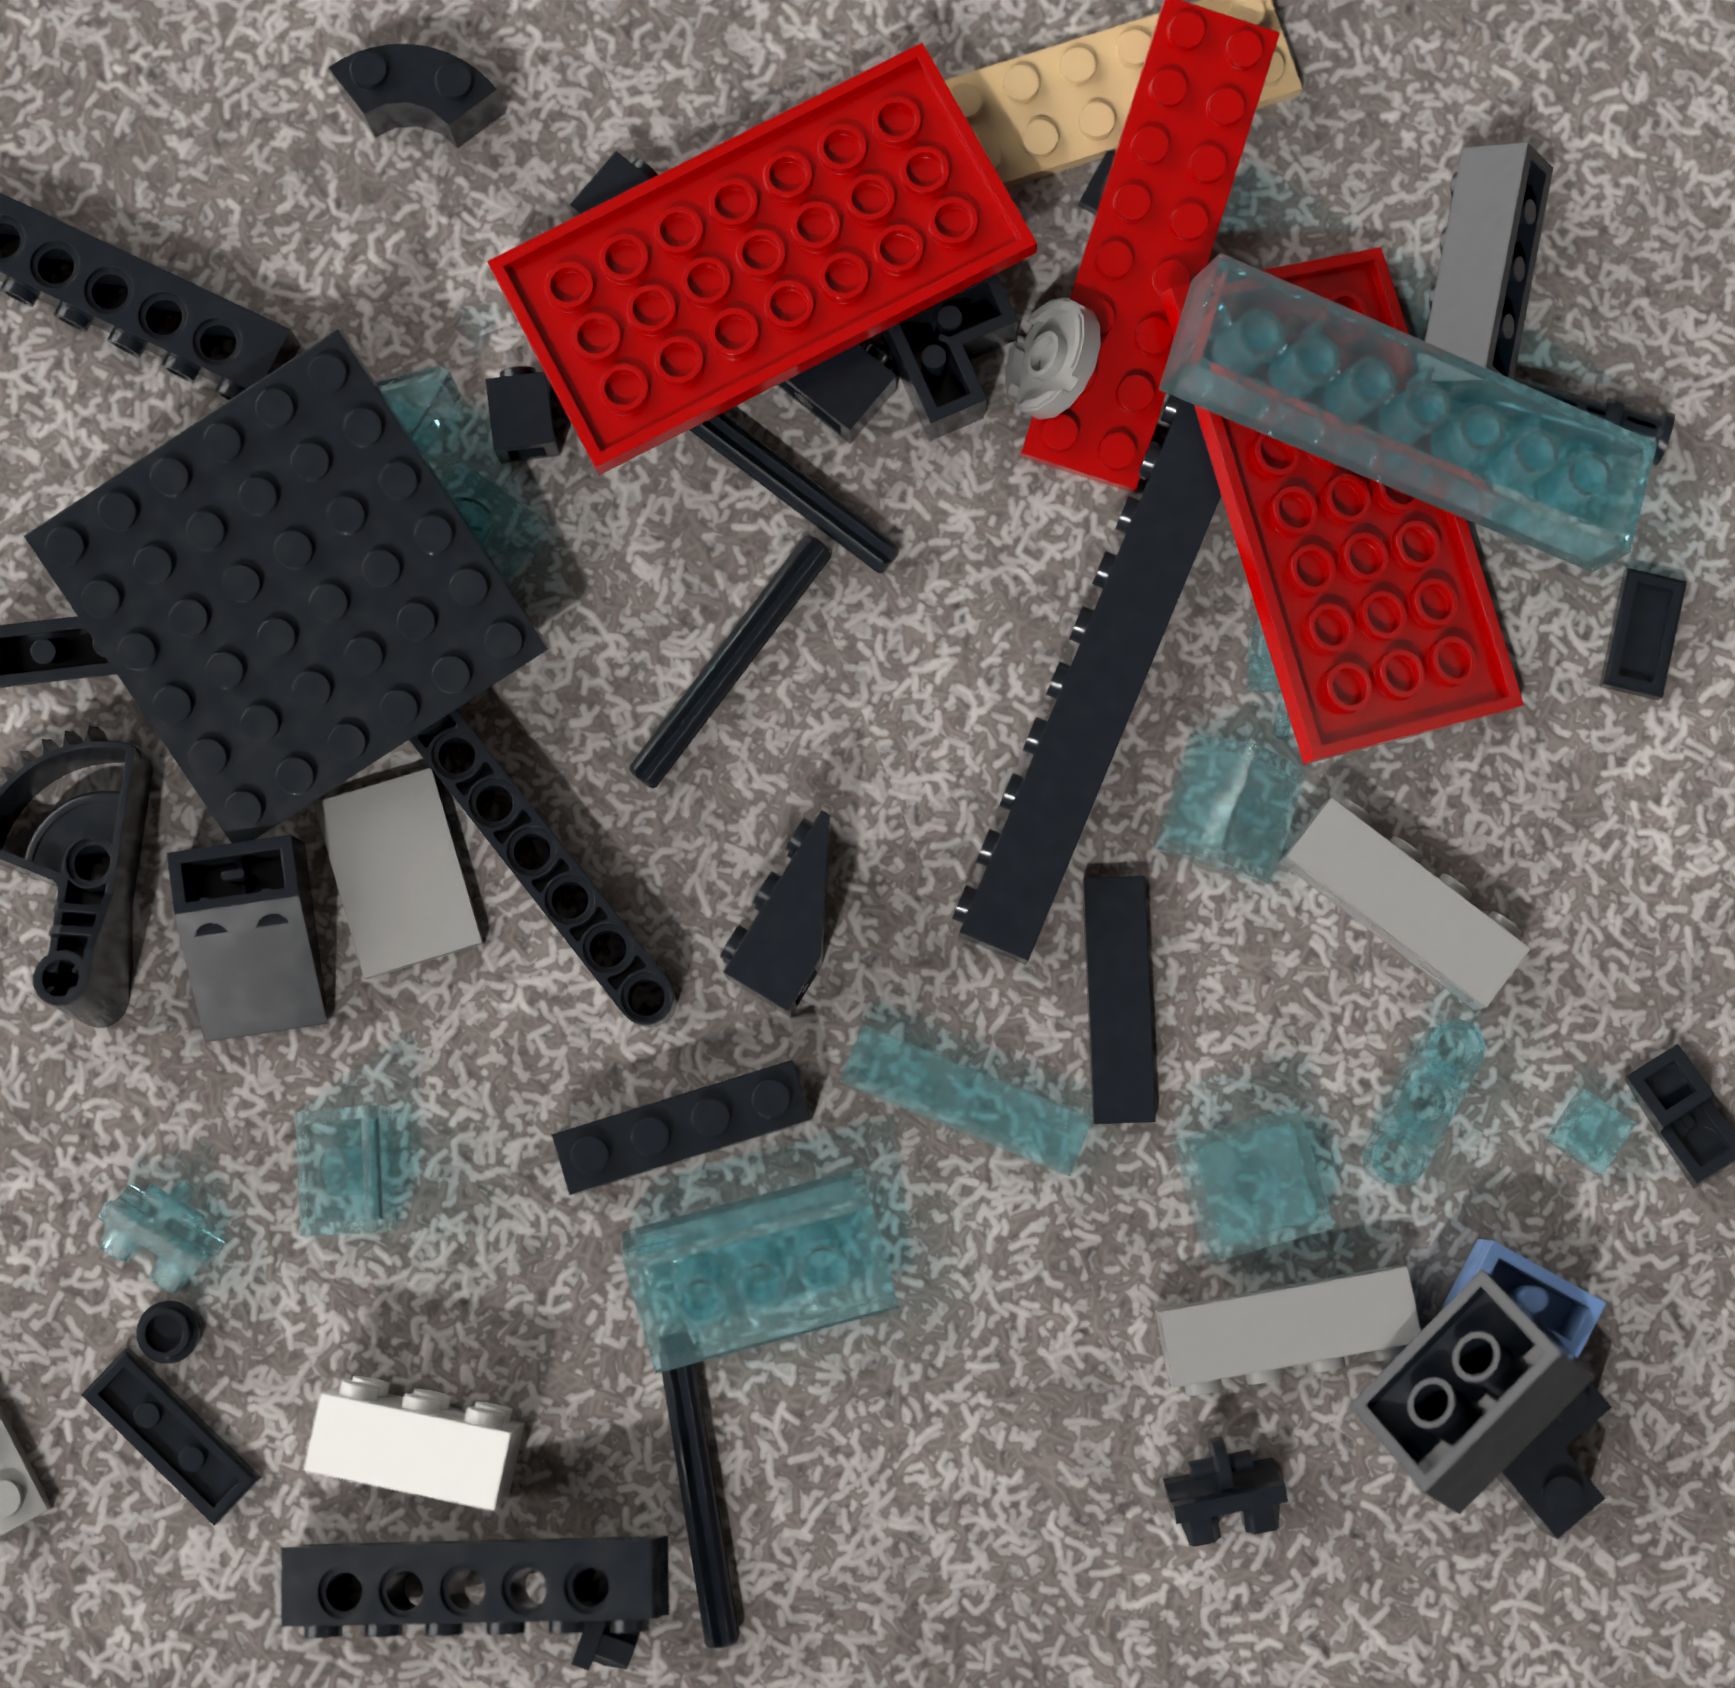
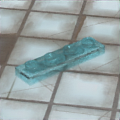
[840,1024,1093,1176]

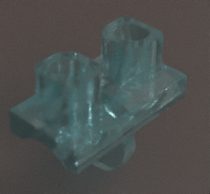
[97,1181,225,1293]

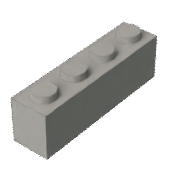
[1279,797,1531,1011]
[1154,1265,1421,1396]

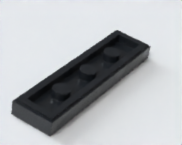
[1082,876,1156,1124]

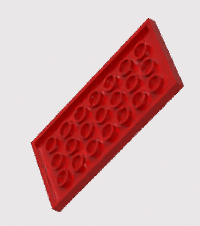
[487,42,1037,475]
[1161,247,1524,765]

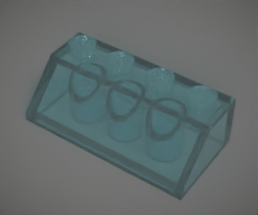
[622,1168,899,1374]

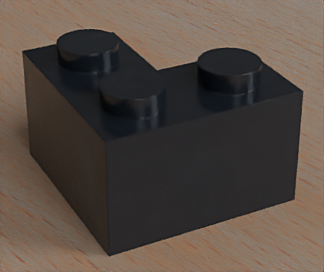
[881,273,1018,442]
[1497,1382,1612,1540]

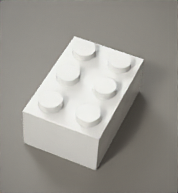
[304,1376,525,1511]

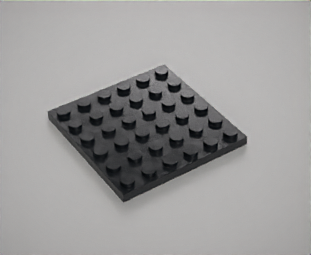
[24,329,550,843]

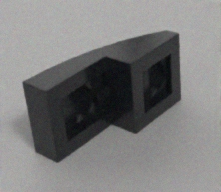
[1625,1044,1735,1189]

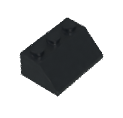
[1349,1269,1595,1514]

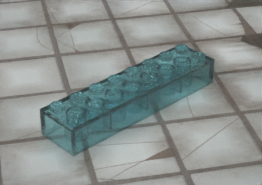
[1159,253,1657,572]

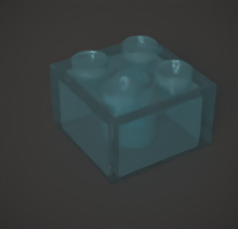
[1171,1106,1334,1262]

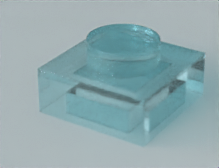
[1545,1088,1636,1175]

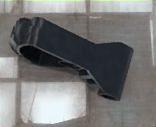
[0,726,153,1028]

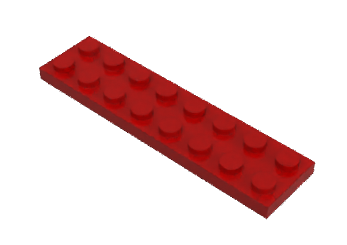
[1019,0,1280,493]

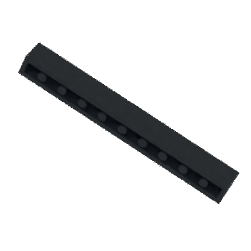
[952,386,1222,965]

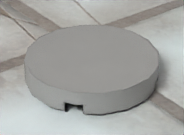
[1005,297,1101,419]

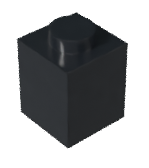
[485,366,560,463]

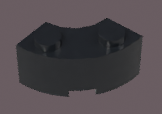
[328,44,505,148]

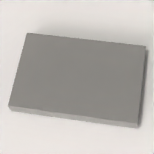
[314,768,484,979]

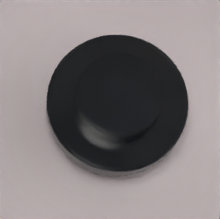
[136,1301,201,1364]

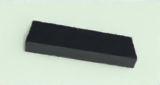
[81,1348,262,1526]

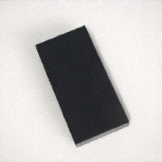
[1599,568,1687,701]

